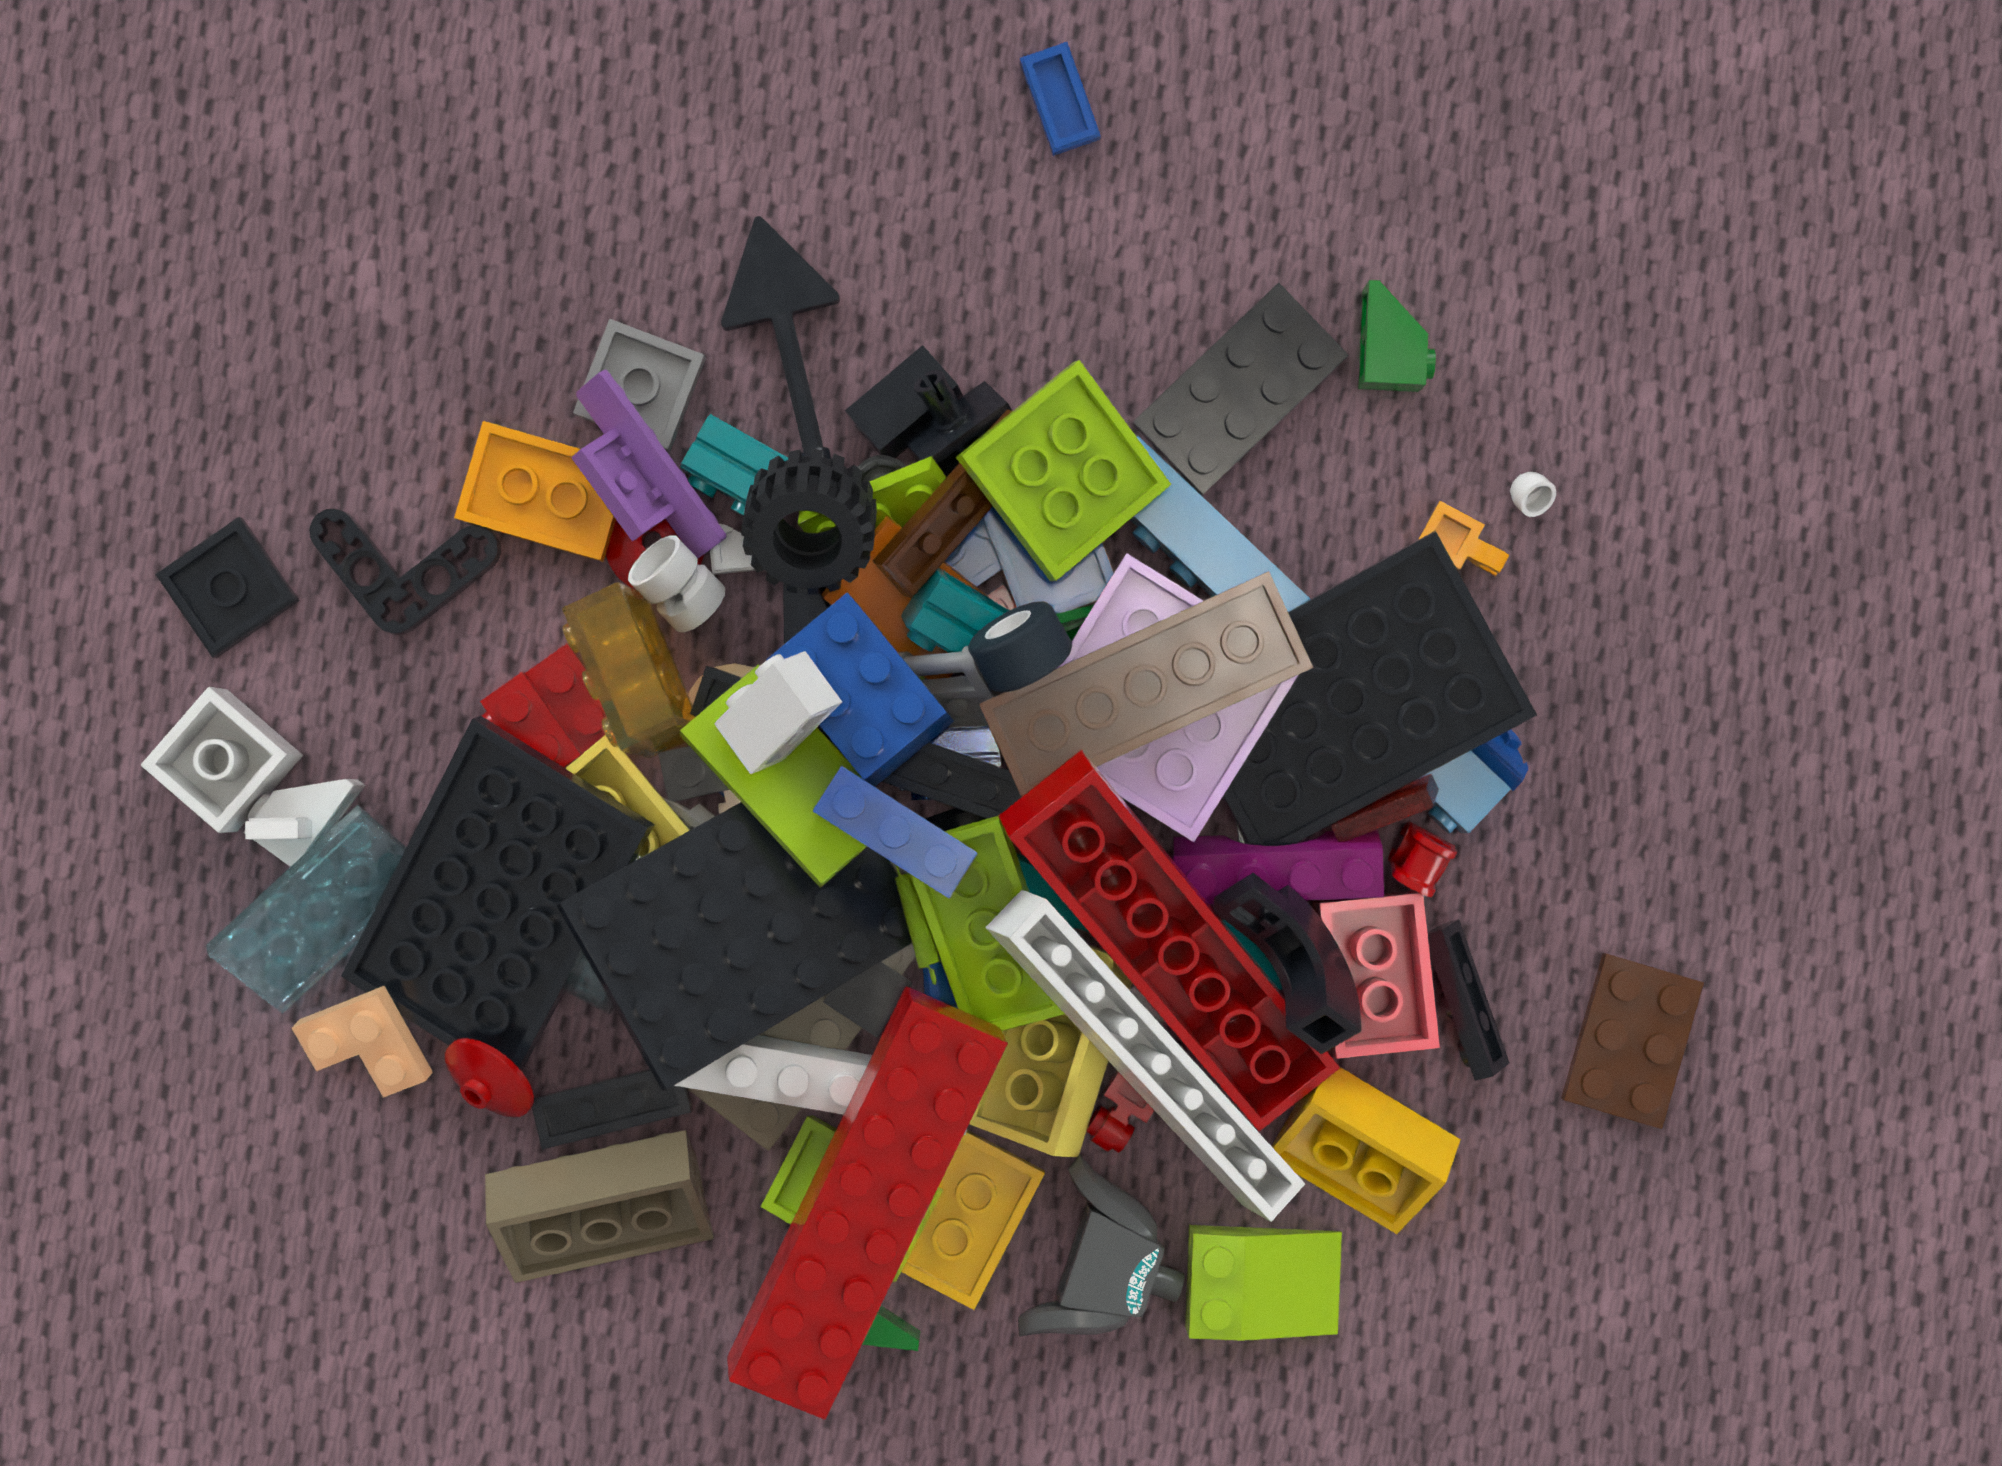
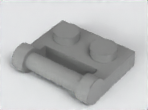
[898,646,1002,728]

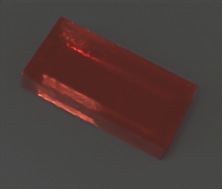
[1331,773,1439,842]

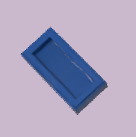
[1020,42,1101,156]

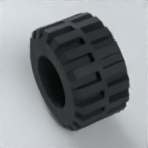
[741,449,877,595]

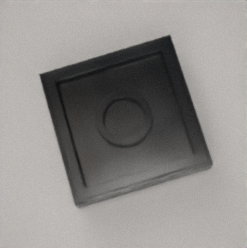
[155,517,300,658]

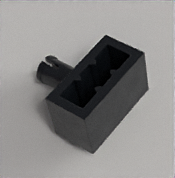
[903,370,1012,477]

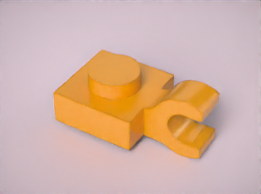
[1418,501,1509,576]

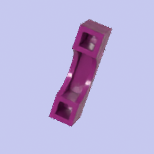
[1173,829,1384,904]

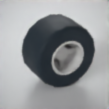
[968,601,1072,693]

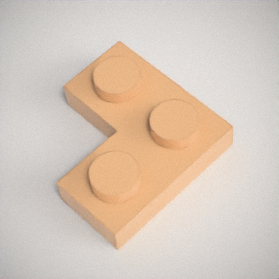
[292,986,433,1098]

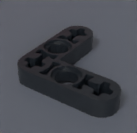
[309,509,501,635]

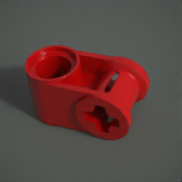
[1388,821,1458,898]

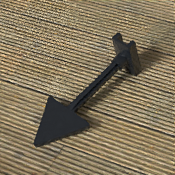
[721,216,840,459]

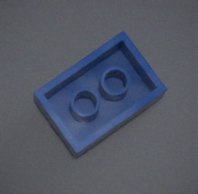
[766,592,954,787]

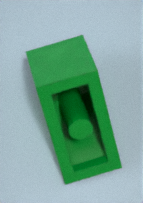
[1358,280,1436,392]

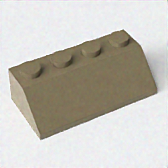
[485,1130,714,1283]

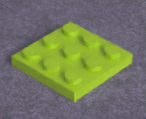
[956,360,1172,581]

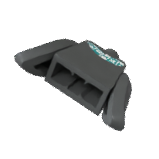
[1018,1154,1185,1337]

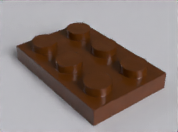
[1561,953,1704,1129]

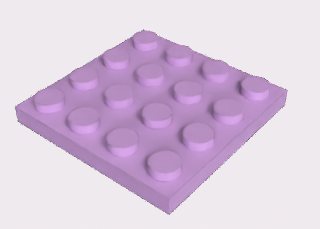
[1057,553,1298,842]

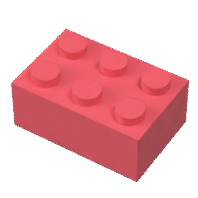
[1312,891,1440,1059]

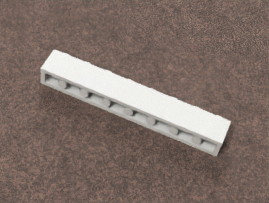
[985,890,1305,1222]

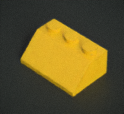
[1272,1067,1461,1234]

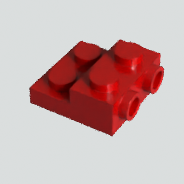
[480,643,628,768]

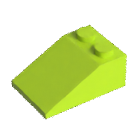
[1185,1225,1342,1341]

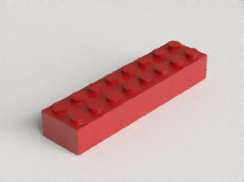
[998,749,1340,1132]
[727,986,1008,1420]

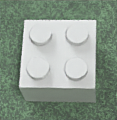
[141,687,303,833]

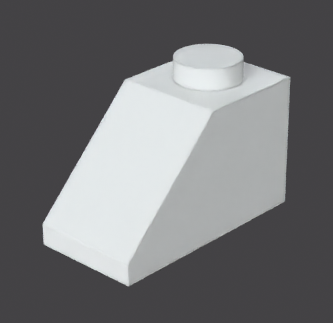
[243,779,365,869]

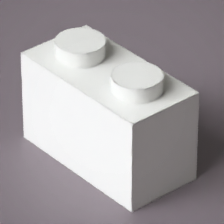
[714,651,842,774]

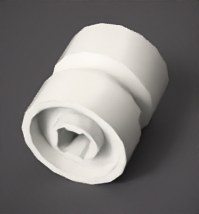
[628,535,725,632]

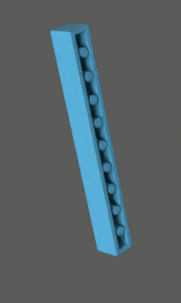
[1130,436,1511,833]

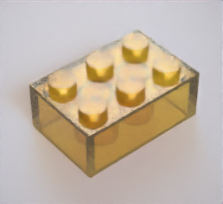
[562,582,696,758]

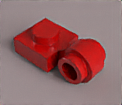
[1086,1070,1155,1153]

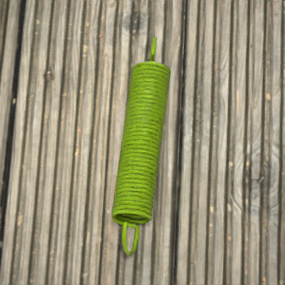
[895,865,940,985]

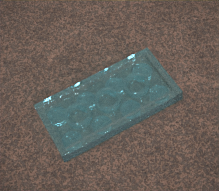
[205,805,406,1014]

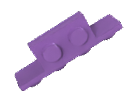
[571,370,727,558]

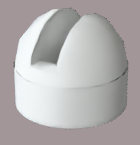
[1510,472,1556,517]

